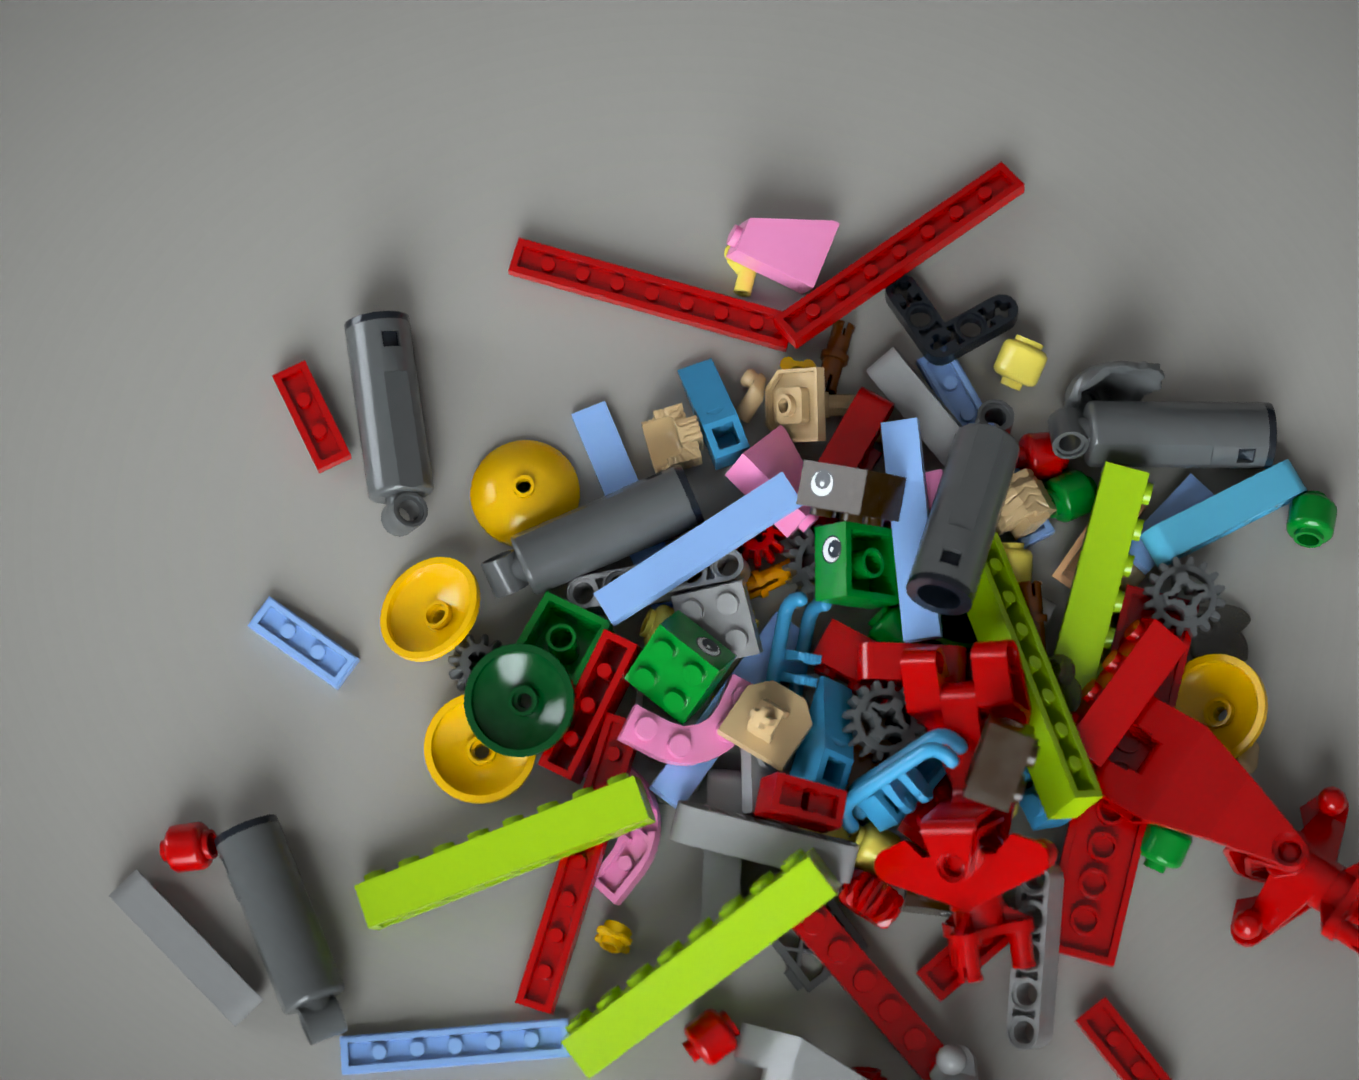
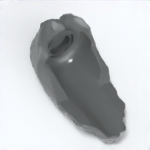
[1064,361,1165,415]

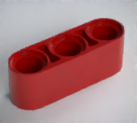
[818,386,895,469]
[857,642,967,687]

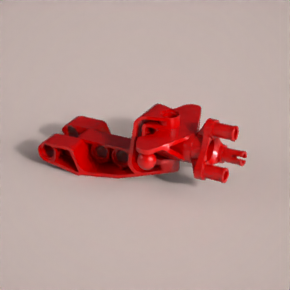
[874,639,1058,983]
[1093,696,1359,954]

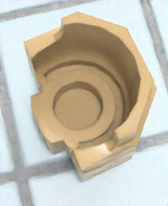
[641,403,704,474]
[996,468,1057,540]

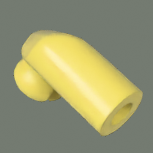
[724,245,757,297]

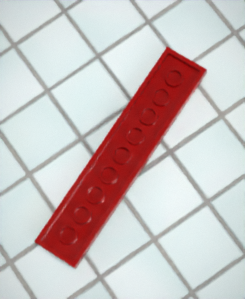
[1058,584,1200,968]

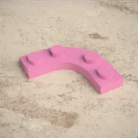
[617,674,752,766]
[583,767,661,906]

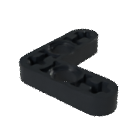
[885,274,1018,366]

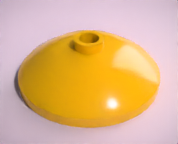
[470,440,580,547]
[380,557,480,662]
[1175,654,1268,758]
[424,694,536,804]

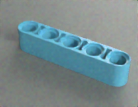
[1140,459,1308,568]

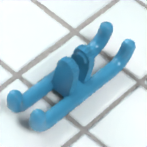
[765,592,832,697]
[842,728,968,834]

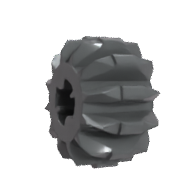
[448,634,502,692]

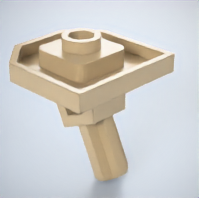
[765,367,856,443]
[717,680,812,772]

